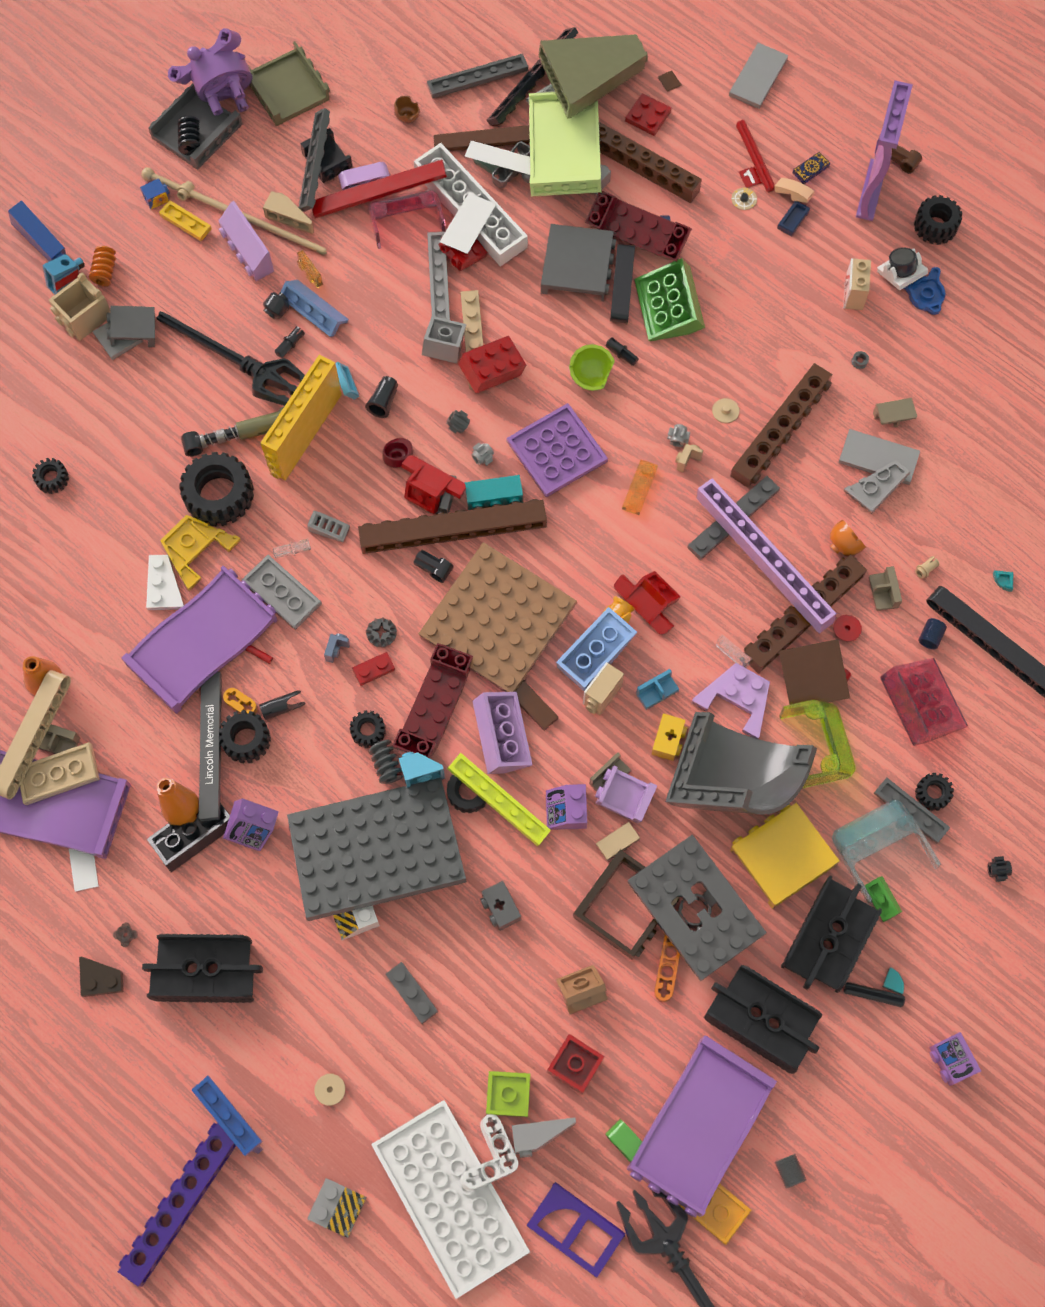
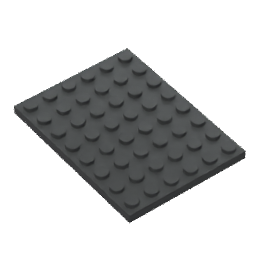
[287,778,467,922]

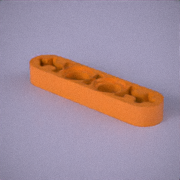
[654,934,680,1002]

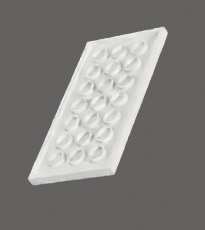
[371,1100,530,1299]

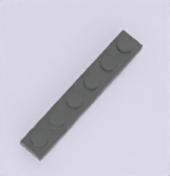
[427,53,528,99]
[298,108,330,212]
[687,476,780,561]

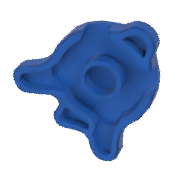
[903,267,946,315]

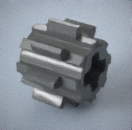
[446,410,470,434]

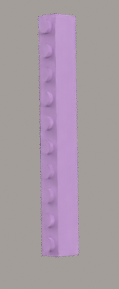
[697,478,837,634]

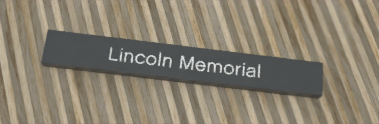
[199,672,222,821]

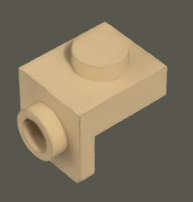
[675,443,703,472]

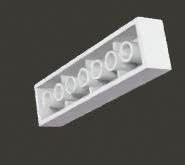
[413,143,528,266]

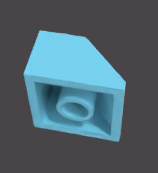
[399,752,445,788]

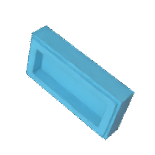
[335,362,359,400]

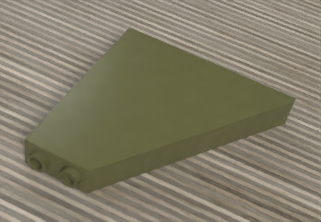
[538,34,648,119]

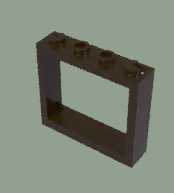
[573,849,680,960]

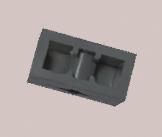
[480,881,521,931]

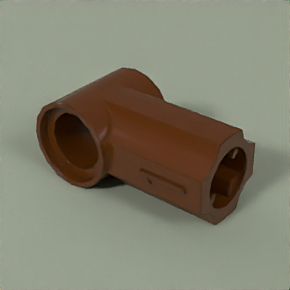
[891,145,922,174]

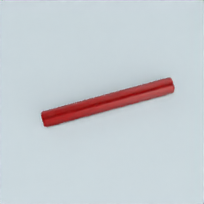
[736,120,775,192]

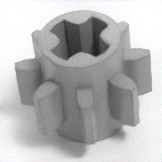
[667,424,690,447]
[471,443,494,466]

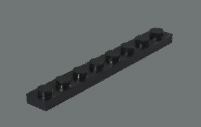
[487,27,579,125]

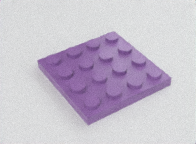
[506,403,608,497]

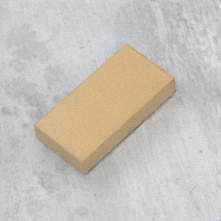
[596,822,640,861]

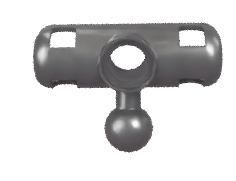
[492,142,530,188]

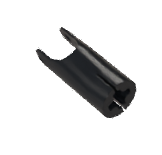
[259,690,305,720]

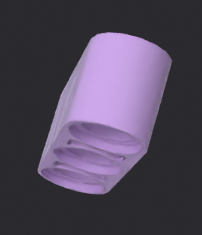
[338,162,390,191]

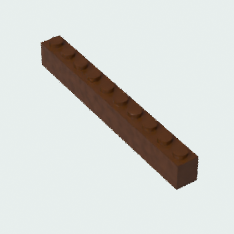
[358,499,547,554]

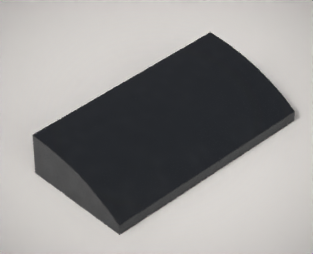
[147,803,230,873]

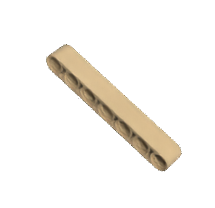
[0,670,71,799]

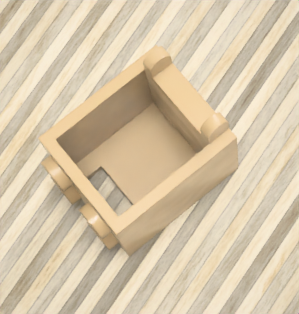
[49,273,110,341]

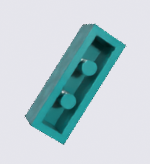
[465,475,523,510]

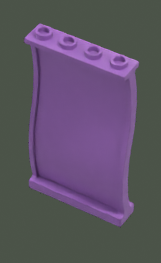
[856,80,913,221]
[121,566,278,714]
[0,750,131,859]
[627,1035,777,1218]

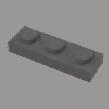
[385,962,438,1024]

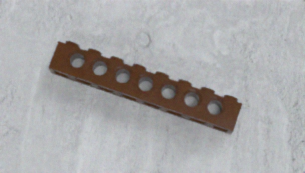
[599,122,702,203]
[730,363,833,488]
[743,555,867,674]

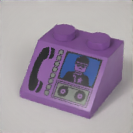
[546,784,587,830]
[223,799,279,851]
[930,1032,981,1086]

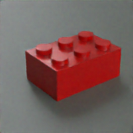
[458,335,526,394]

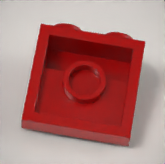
[439,237,488,272]

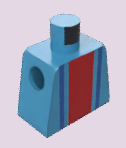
[42,255,85,295]

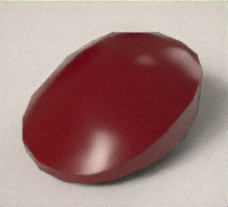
[382,438,413,468]

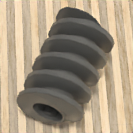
[369,740,403,784]

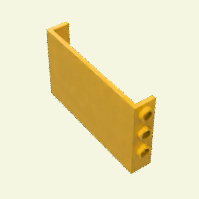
[260,355,342,481]

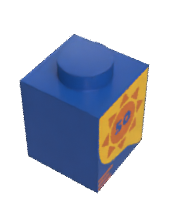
[140,178,170,210]

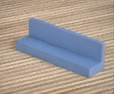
[281,280,349,337]

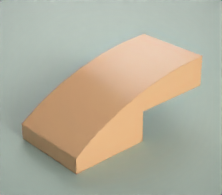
[775,178,814,203]

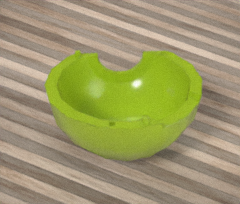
[569,344,615,391]

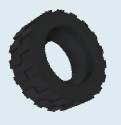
[447,775,486,813]

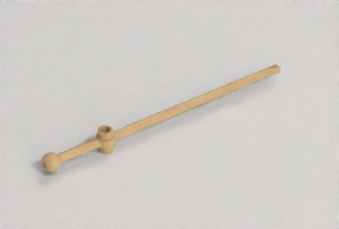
[141,167,327,255]

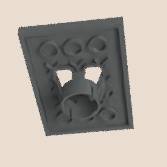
[627,834,767,982]

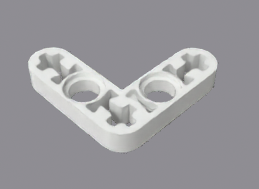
[460,1114,518,1191]

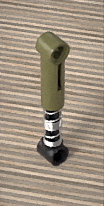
[181,406,285,457]

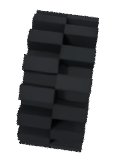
[32,458,69,494]
[349,710,386,748]
[915,773,954,811]

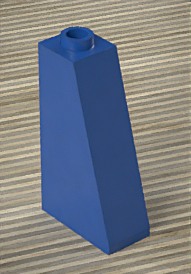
[8,200,66,262]

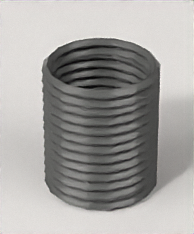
[775,1154,807,1189]

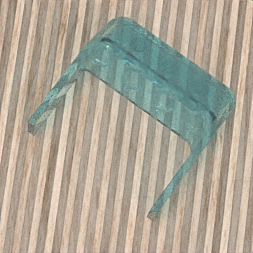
[832,800,941,905]

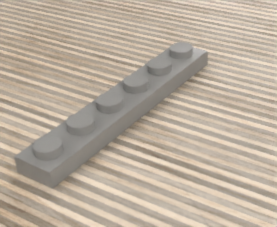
[427,232,450,320]

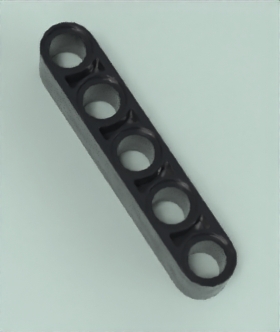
[610,244,635,323]

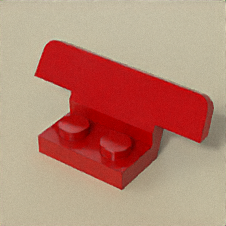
[401,455,466,514]
[614,571,681,635]

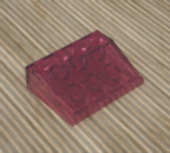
[880,658,968,746]

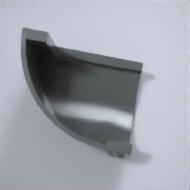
[665,712,817,815]

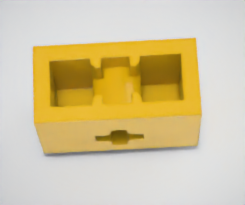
[651,713,688,761]

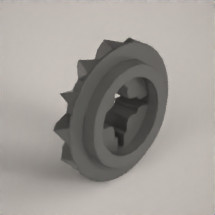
[366,617,397,647]

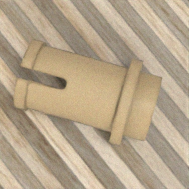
[915,556,940,579]

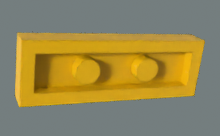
[159,200,212,241]

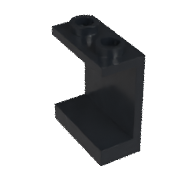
[300,128,353,183]

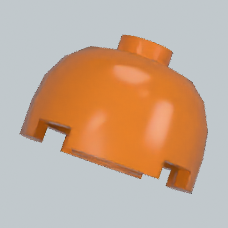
[830,520,866,556]

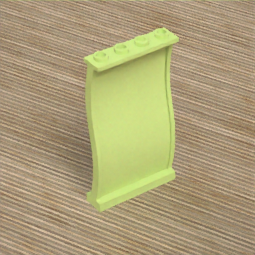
[529,92,601,196]

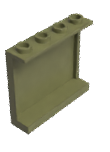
[247,41,330,126]

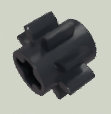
[987,856,1012,882]

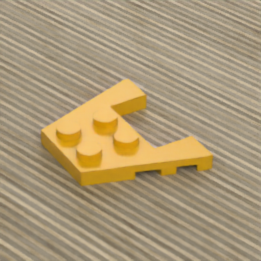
[160,515,240,591]

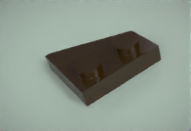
[79,957,123,997]

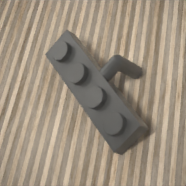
[874,777,950,844]

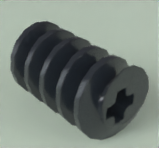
[178,116,200,156]

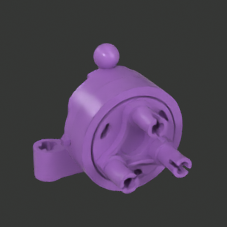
[168,28,252,115]

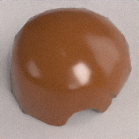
[394,96,420,123]

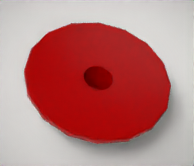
[833,615,862,642]

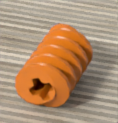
[89,245,116,287]

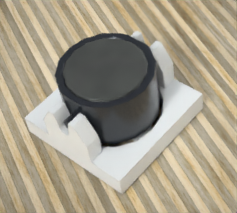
[877,247,928,290]

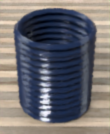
[918,618,947,649]

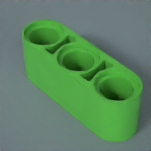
[605,1119,642,1163]

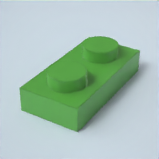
[864,876,902,922]

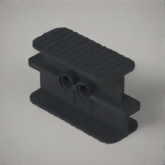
[781,876,882,993]
[142,934,263,1003]
[704,965,823,1074]

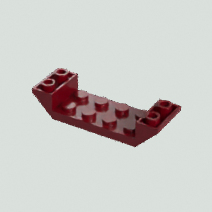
[585,190,692,262]
[392,643,473,758]

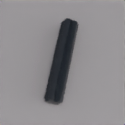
[844,982,905,1007]

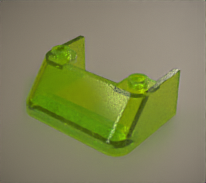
[779,700,856,788]

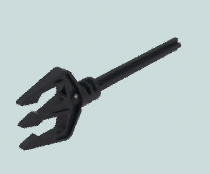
[156,311,305,406]
[616,1190,714,1307]

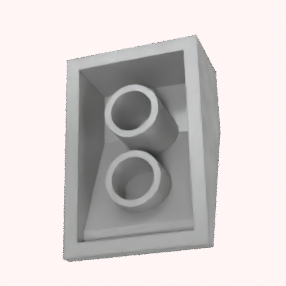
[512,1117,576,1158]

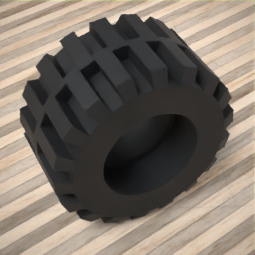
[914,195,963,245]
[218,710,271,764]

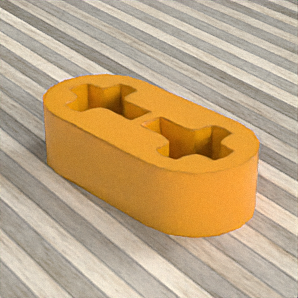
[223,688,257,714]

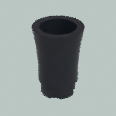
[365,376,398,418]

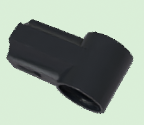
[414,550,454,583]

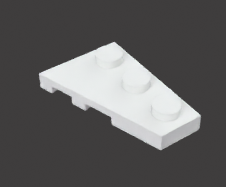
[146,555,184,610]

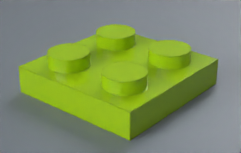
[486,1071,530,1117]

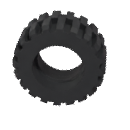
[179,452,254,526]

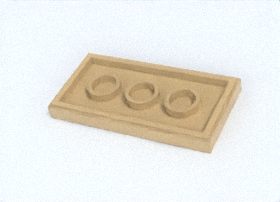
[20,742,100,805]

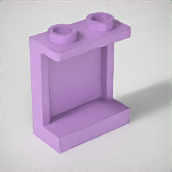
[595,766,657,823]

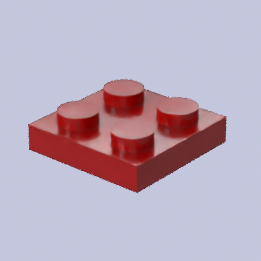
[625,93,672,136]

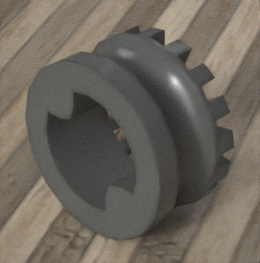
[851,351,869,369]

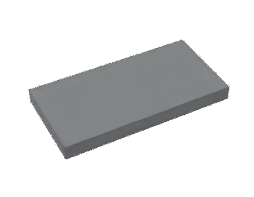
[729,43,788,109]
[838,429,920,485]
[242,555,322,630]

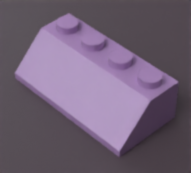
[218,201,274,281]
[473,692,533,774]

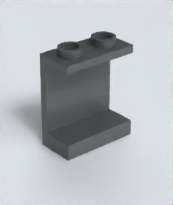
[107,306,155,347]

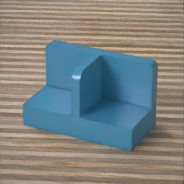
[636,669,679,710]

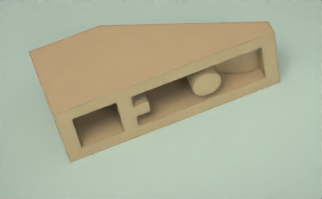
[263,191,314,234]

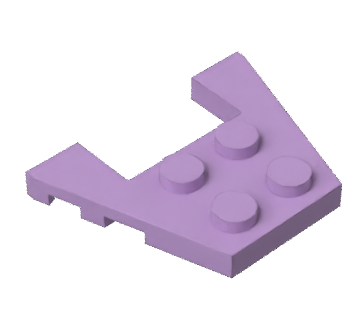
[691,663,770,739]

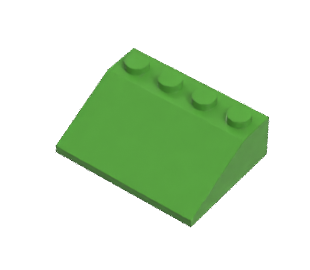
[634,258,705,341]

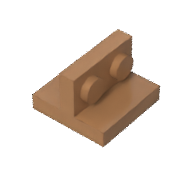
[556,965,608,1014]

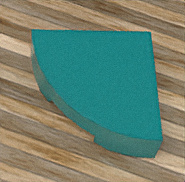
[993,570,1013,592]
[882,967,904,995]

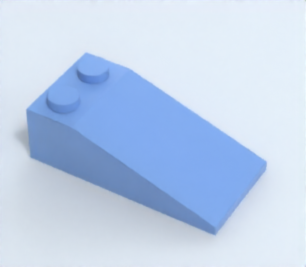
[556,607,637,691]

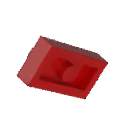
[352,652,395,686]

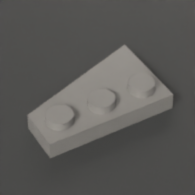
[844,460,910,513]

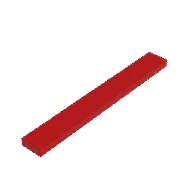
[312,159,447,218]

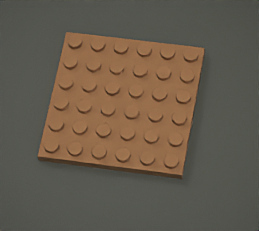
[418,542,577,692]

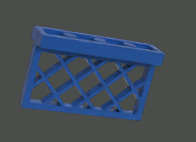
[191,1076,263,1156]

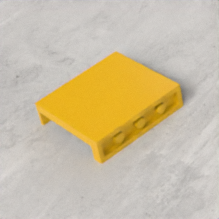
[730,803,840,909]

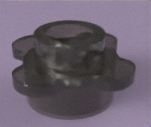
[113,923,138,947]

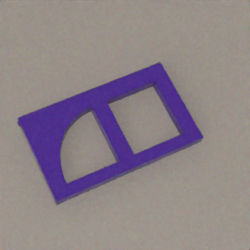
[526,1182,626,1278]

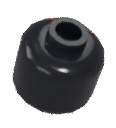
[263,292,289,319]

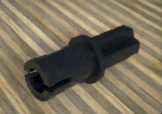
[275,326,305,358]
[606,337,639,366]

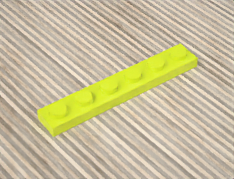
[447,753,551,846]

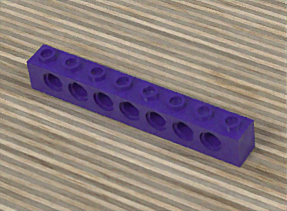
[118,1123,236,1287]

